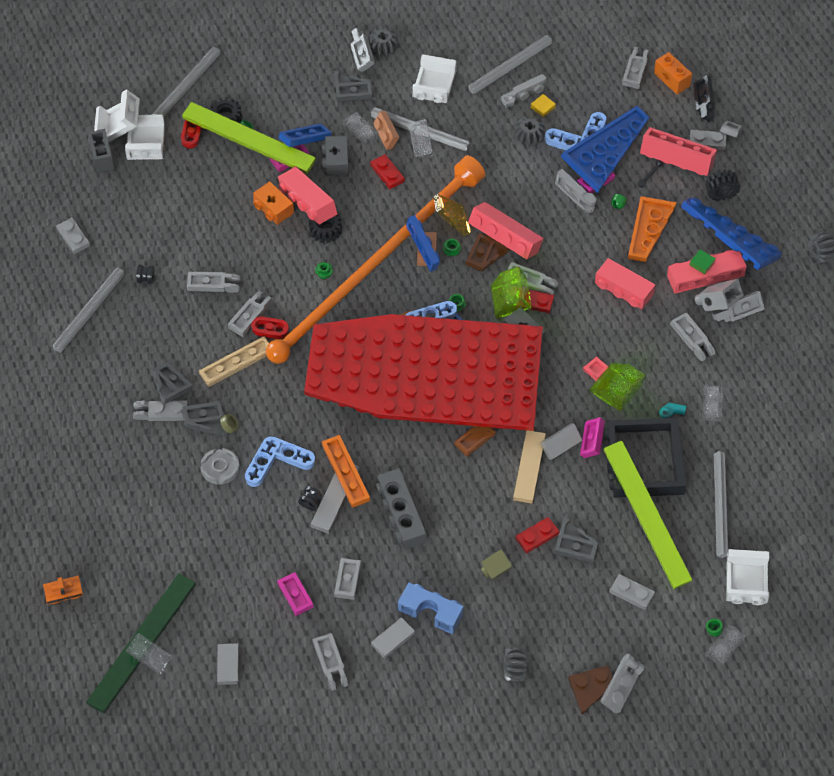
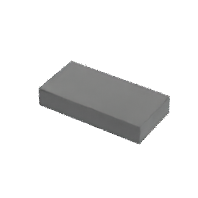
[540,423,582,460]
[371,617,415,659]
[217,643,239,685]

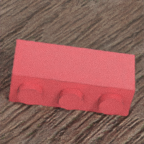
[595,258,656,309]

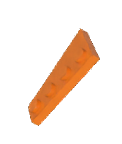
[628,196,677,262]

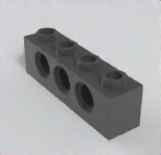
[375,468,426,550]

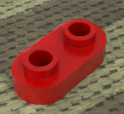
[181,120,202,149]
[251,316,289,339]

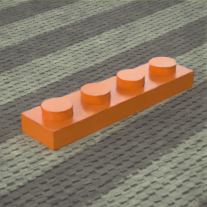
[322,435,370,508]

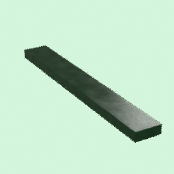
[86,573,196,714]

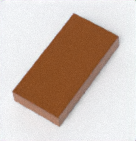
[454,426,496,457]

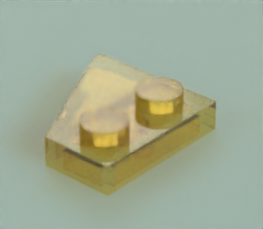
[433,194,470,236]

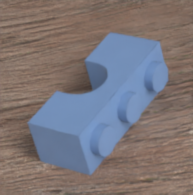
[398,582,464,634]

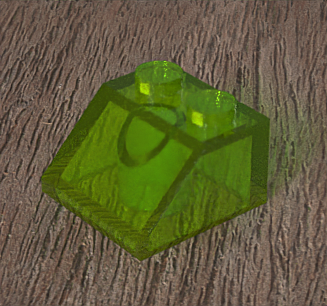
[491,266,531,318]
[589,363,645,412]

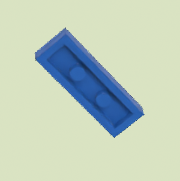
[279,123,332,147]
[406,215,440,272]

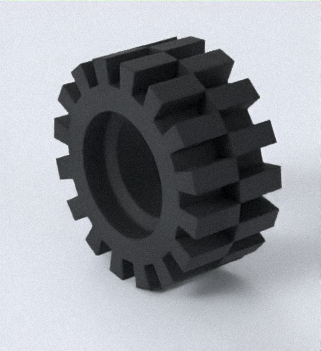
[209,97,242,123]
[705,170,740,201]
[309,213,342,243]

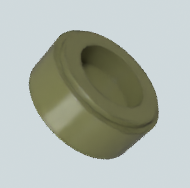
[220,413,239,434]

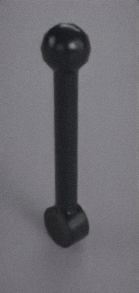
[638,160,663,188]

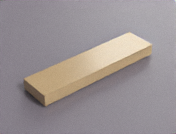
[199,336,269,387]
[513,431,546,504]

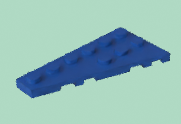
[561,106,649,193]
[681,197,782,270]

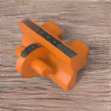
[43,576,83,605]

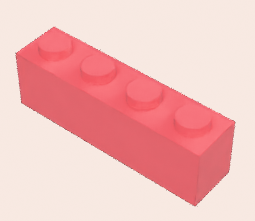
[640,127,717,176]
[278,167,337,225]
[468,202,544,259]
[667,250,747,294]

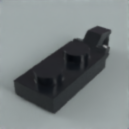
[693,75,715,123]

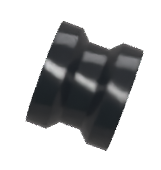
[136,265,155,284]
[298,486,323,511]

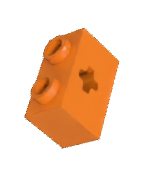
[654,52,692,95]
[253,181,294,225]

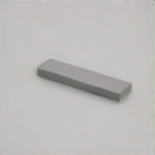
[311,464,360,534]

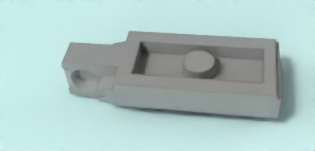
[350,28,375,73]
[501,74,546,108]
[712,291,765,322]

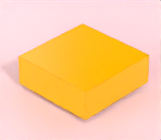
[531,94,556,117]

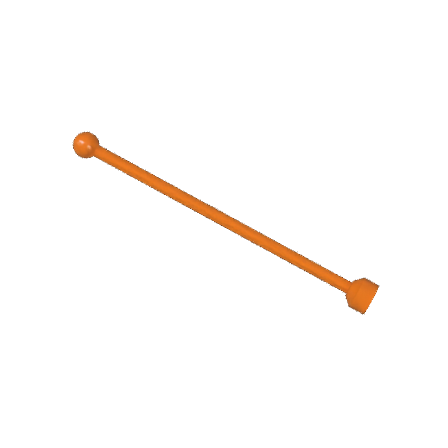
[266,156,485,364]

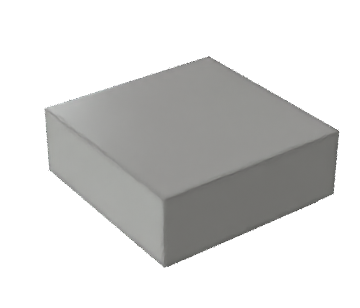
[720,121,743,138]

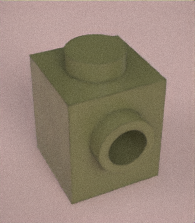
[480,549,513,580]

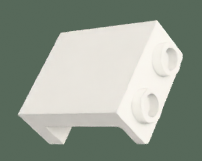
[412,54,456,103]
[94,90,140,142]
[125,114,165,160]
[726,549,769,605]

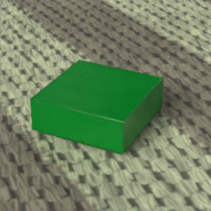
[689,249,716,274]

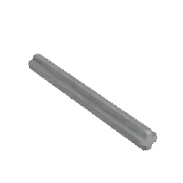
[468,35,552,94]
[152,47,220,117]
[371,107,470,151]
[53,267,125,353]
[714,451,728,558]

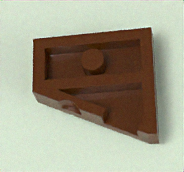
[465,233,510,272]
[568,665,612,714]

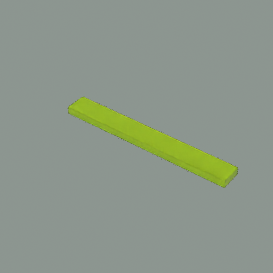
[182,102,316,174]
[604,441,692,589]

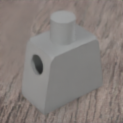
[695,279,744,311]

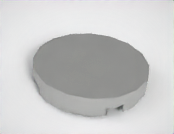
[201,448,240,485]

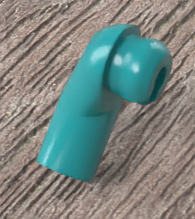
[659,403,686,418]

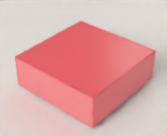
[583,356,610,381]

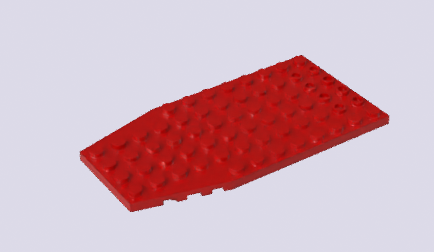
[304,314,543,431]

